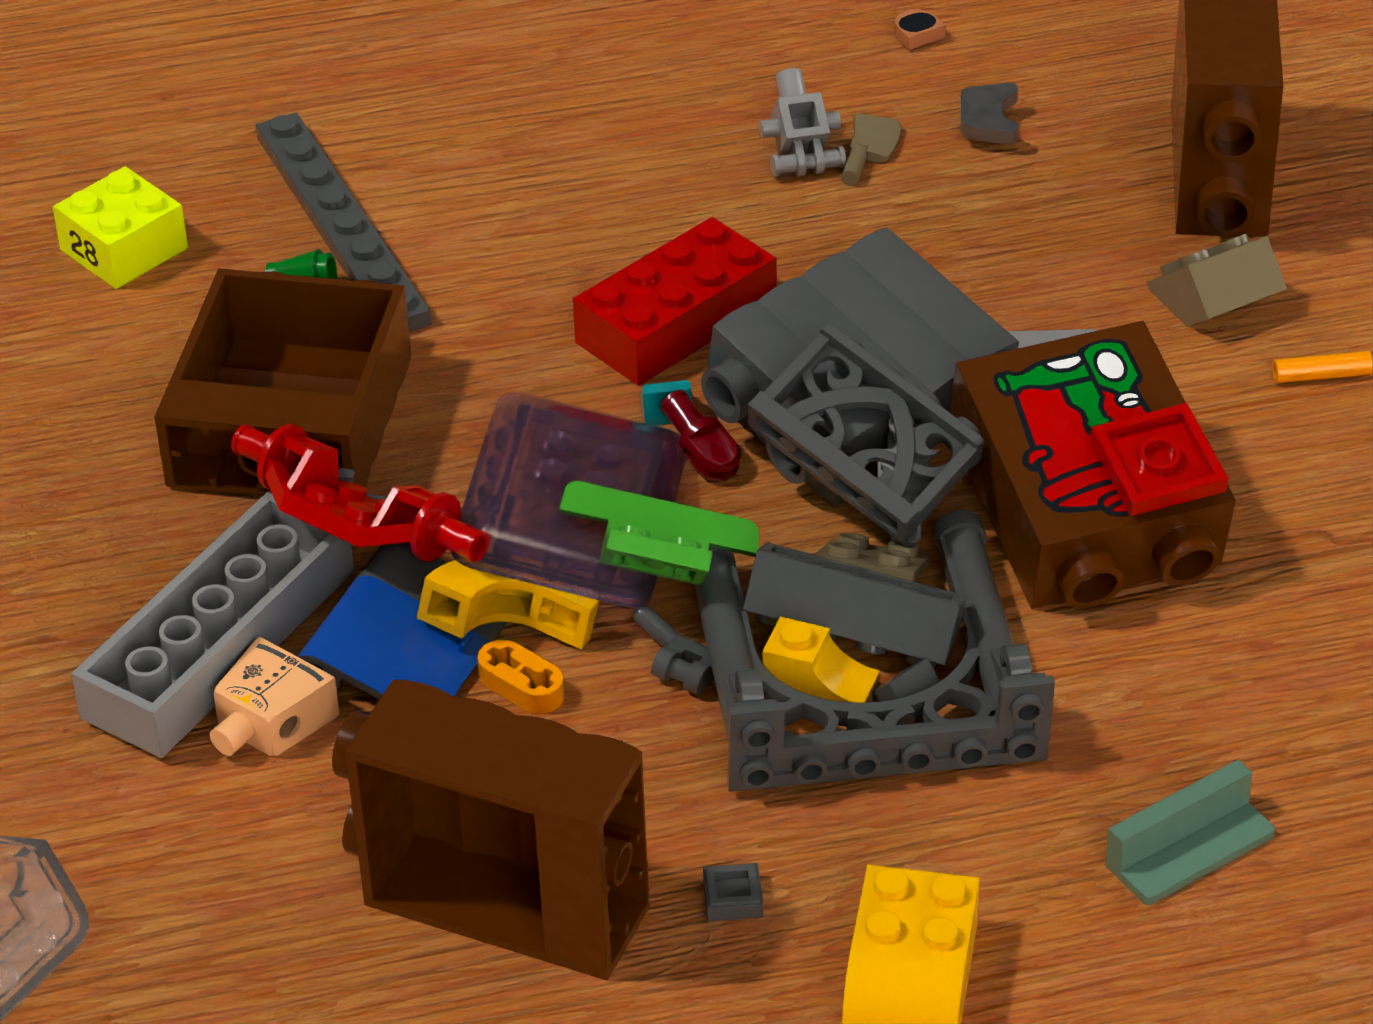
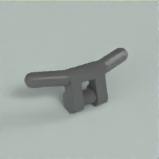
[633,605,763,695]

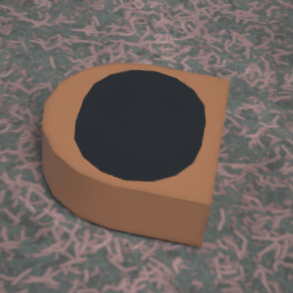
[895,9,946,50]

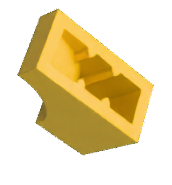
[762,616,880,703]

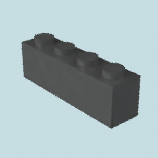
[743,542,967,668]

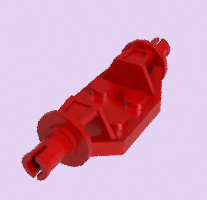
[231,423,490,562]

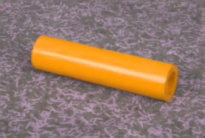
[1272,351,1373,383]

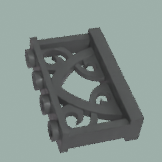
[748,322,984,545]

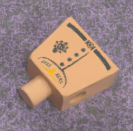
[210,636,340,756]

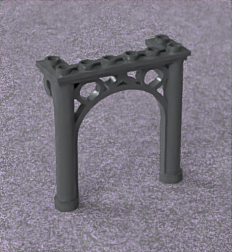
[693,510,1055,792]

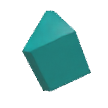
[639,380,692,427]

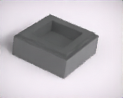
[703,863,763,922]

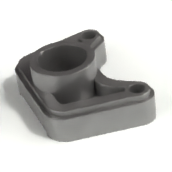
[960,83,1019,145]

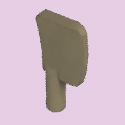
[841,113,902,186]

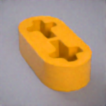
[477,640,565,714]

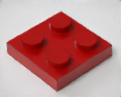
[1090,403,1229,517]

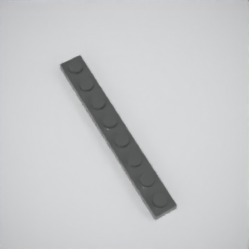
[255,112,431,332]

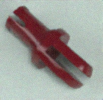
[660,390,741,482]

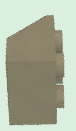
[1147,233,1287,327]

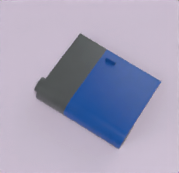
[297,542,507,700]

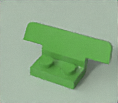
[558,481,759,586]

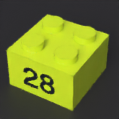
[52,166,188,289]

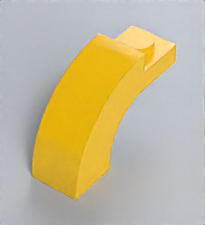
[417,554,600,650]

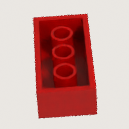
[572,217,777,386]

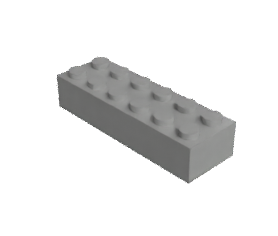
[71,491,355,758]

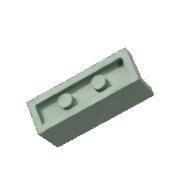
[1106,760,1275,905]

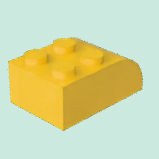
[842,864,980,1024]

